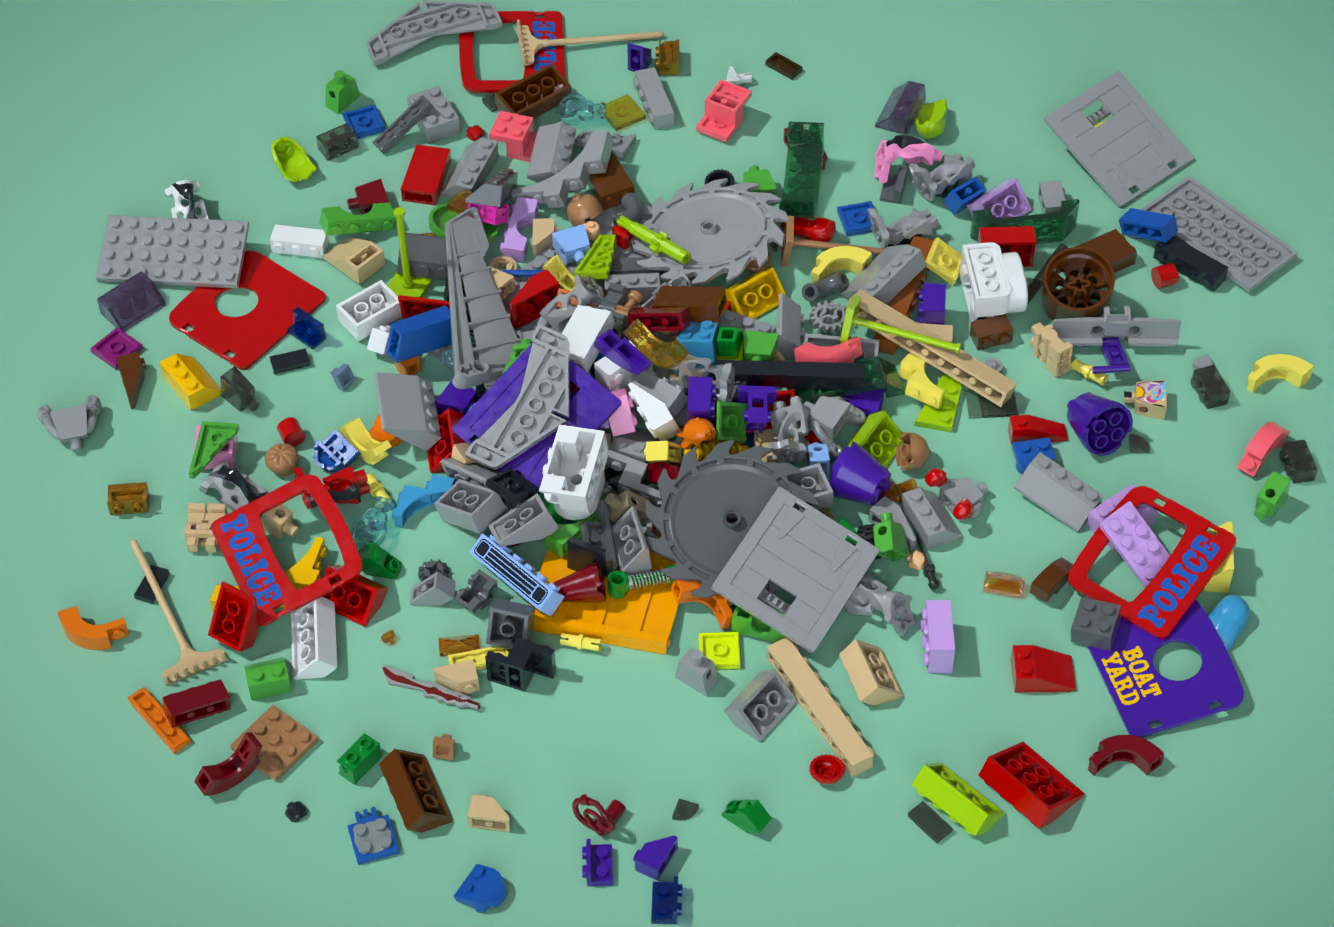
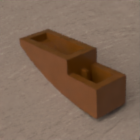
[1030,557,1073,602]

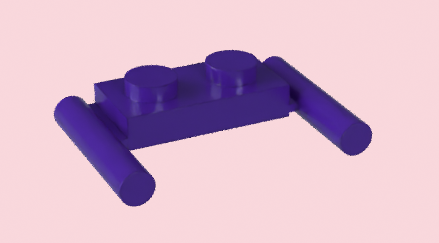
[1082,337,1131,374]

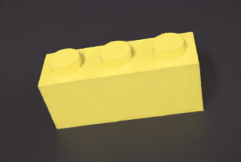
[1204,521,1234,593]

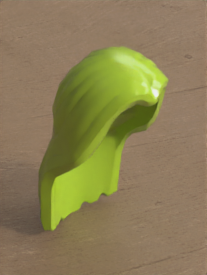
[915,99,948,139]
[271,137,317,182]

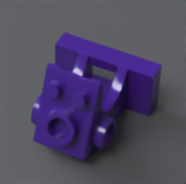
[737,385,777,433]

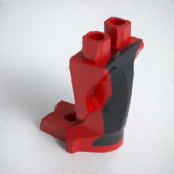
[293,466,370,510]

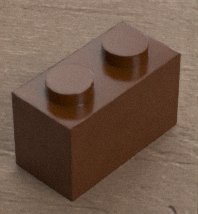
[969,314,1013,350]

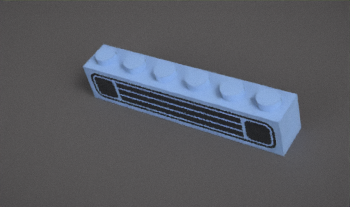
[469,533,565,616]

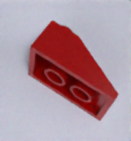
[510,269,560,330]
[208,581,258,652]
[1010,645,1076,693]

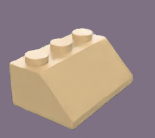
[839,639,903,706]

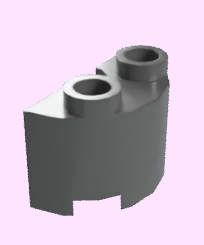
[454,569,497,613]

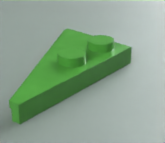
[189,421,240,479]

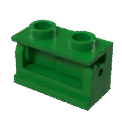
[337,733,382,785]

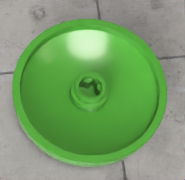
[428,202,500,244]

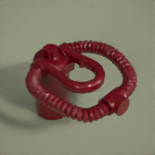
[572,794,626,836]

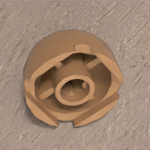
[567,193,603,226]
[896,432,931,471]

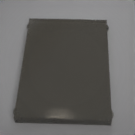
[965,390,1018,419]

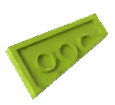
[573,235,617,279]
[914,373,963,433]

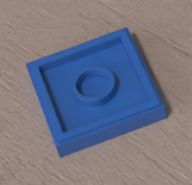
[342,105,386,140]
[837,201,874,236]

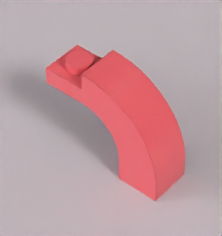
[794,336,863,363]
[1237,421,1290,478]

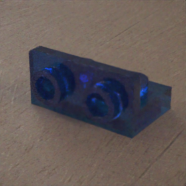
[287,307,326,349]
[651,876,683,924]

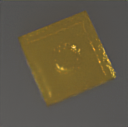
[599,94,646,131]

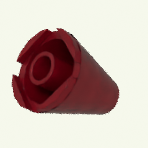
[553,563,606,603]

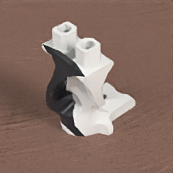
[165,180,208,219]

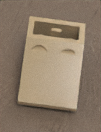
[322,237,385,284]

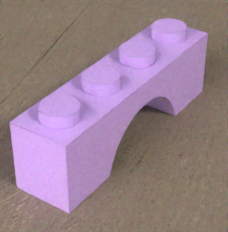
[500,197,539,263]

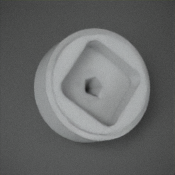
[984,359,1003,373]

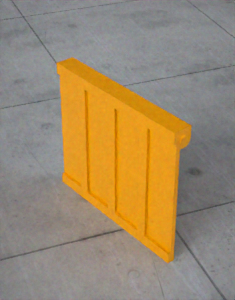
[529,545,679,655]

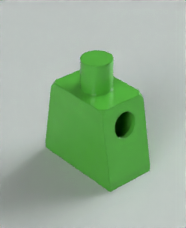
[325,70,360,114]
[743,165,777,196]
[743,330,779,361]
[1254,471,1291,520]
[873,512,910,562]

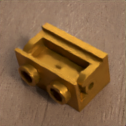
[656,40,679,75]
[107,482,150,515]

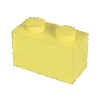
[644,441,682,465]

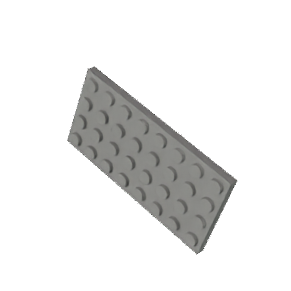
[1141,176,1298,293]
[96,215,250,288]

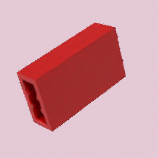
[401,144,451,206]

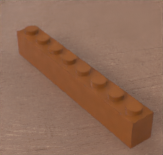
[874,235,934,355]

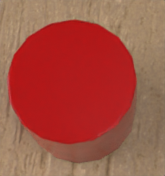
[1151,263,1179,289]
[277,417,305,447]

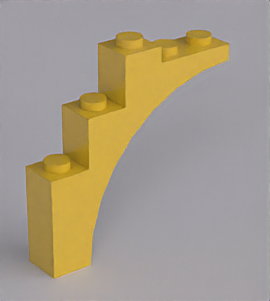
[210,537,328,612]

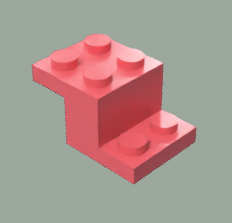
[696,79,752,143]
[489,111,536,162]

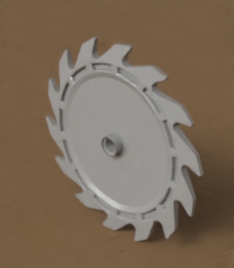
[629,178,790,286]

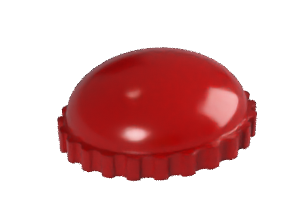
[809,754,845,785]

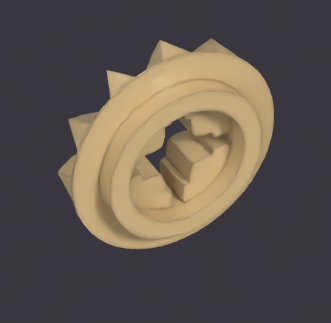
[488,256,517,270]

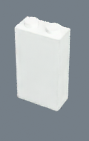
[562,305,615,373]

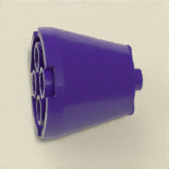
[1067,392,1133,456]
[828,441,892,506]

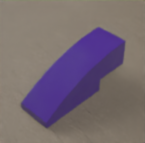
[594,329,652,375]

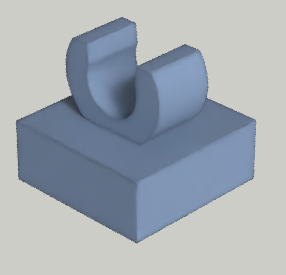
[330,363,355,391]

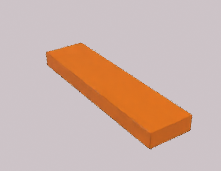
[128,687,191,754]

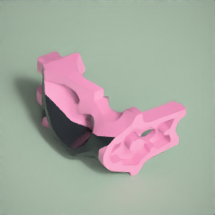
[874,135,942,183]

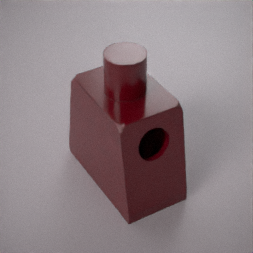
[347,179,389,215]

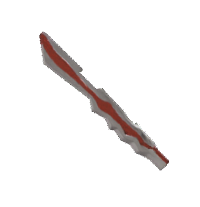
[382,666,481,710]

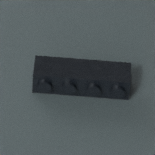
[1153,237,1229,292]

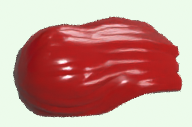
[780,213,836,242]

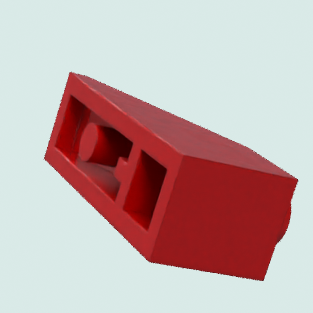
[1008,415,1068,445]

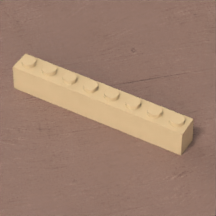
[767,637,874,777]

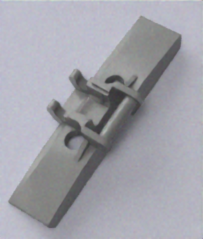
[1053,306,1181,347]

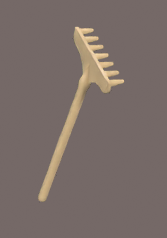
[516,20,664,66]
[130,539,228,686]

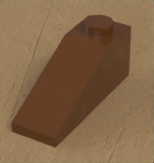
[116,351,146,409]

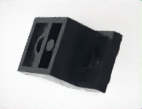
[485,638,556,692]

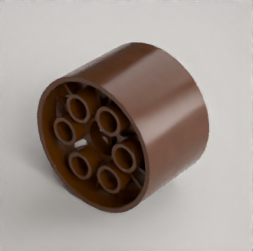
[1042,247,1115,321]

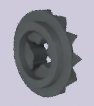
[418,559,450,582]

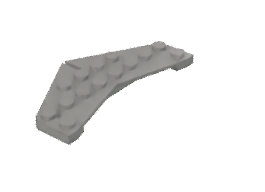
[367,0,503,66]
[465,324,570,469]

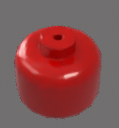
[467,125,485,141]

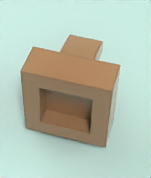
[433,734,455,761]

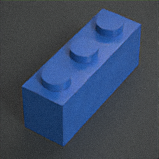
[1119,208,1178,243]

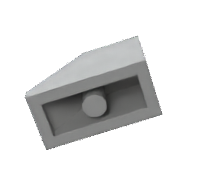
[410,572,456,606]

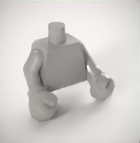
[37,396,102,451]
[804,396,866,459]

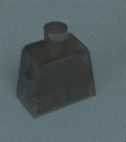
[220,366,260,411]

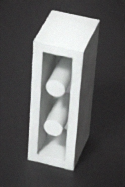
[270,224,329,258]

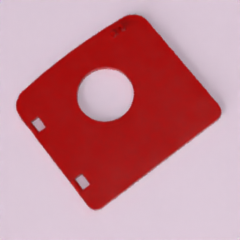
[169,250,326,370]

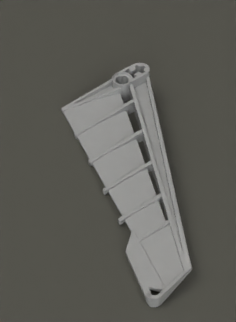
[445,207,520,389]

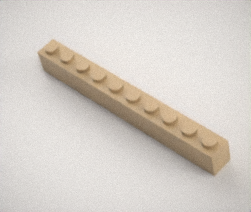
[845,289,1017,407]

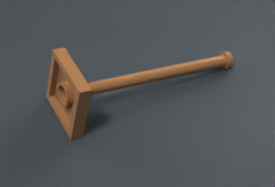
[781,216,884,267]

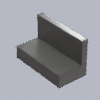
[879,166,907,204]

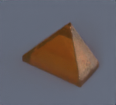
[983,571,1026,598]
[438,634,480,656]

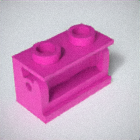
[467,203,509,225]

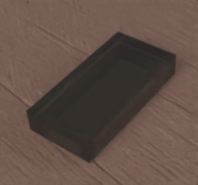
[908,801,953,844]

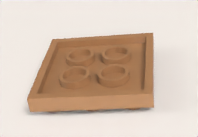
[230,705,319,782]

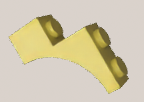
[898,352,945,409]

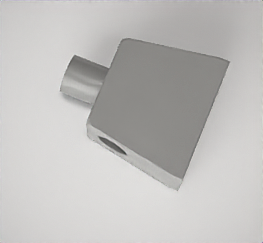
[675,649,718,696]

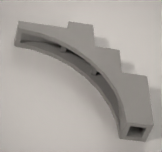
[511,130,614,208]

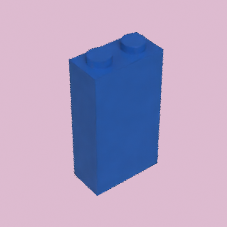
[386,305,452,363]

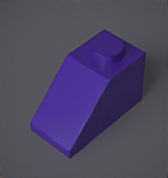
[627,43,652,72]
[633,835,678,881]

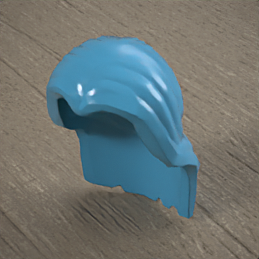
[1208,595,1250,652]

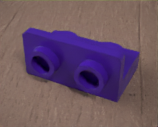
[582,839,613,886]

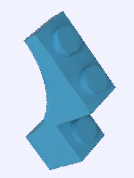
[392,474,455,528]

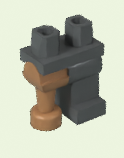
[596,282,643,335]

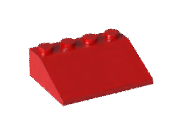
[978,742,1085,829]

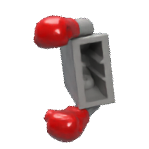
[925,468,988,523]

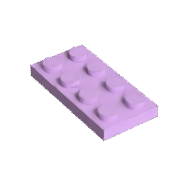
[1098,501,1170,588]

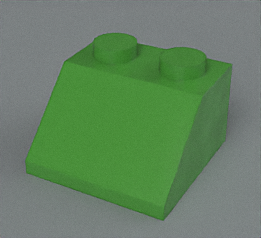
[716,401,747,442]
[244,657,292,700]

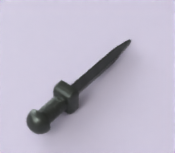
[915,530,940,590]

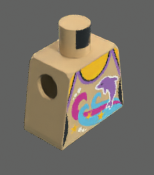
[1123,380,1167,420]

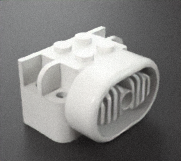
[959,242,1028,322]
[539,425,608,520]

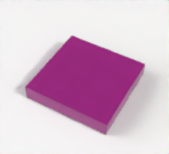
[90,327,144,370]

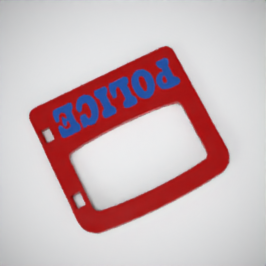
[459,11,565,93]
[211,474,363,626]
[1068,486,1236,639]

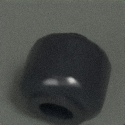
[285,801,308,822]

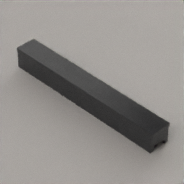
[713,359,865,390]

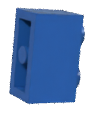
[944,176,987,215]

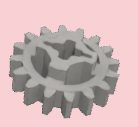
[810,300,846,335]

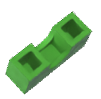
[732,605,792,643]

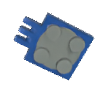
[347,807,399,865]

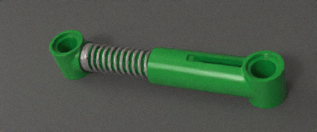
[608,564,676,599]

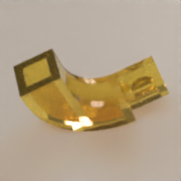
[623,319,689,369]

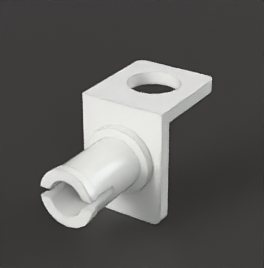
[724,66,752,86]

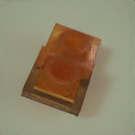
[447,190,472,214]
[882,478,918,503]

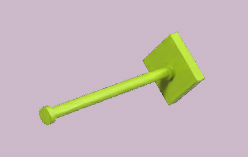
[388,207,433,298]
[840,295,961,354]

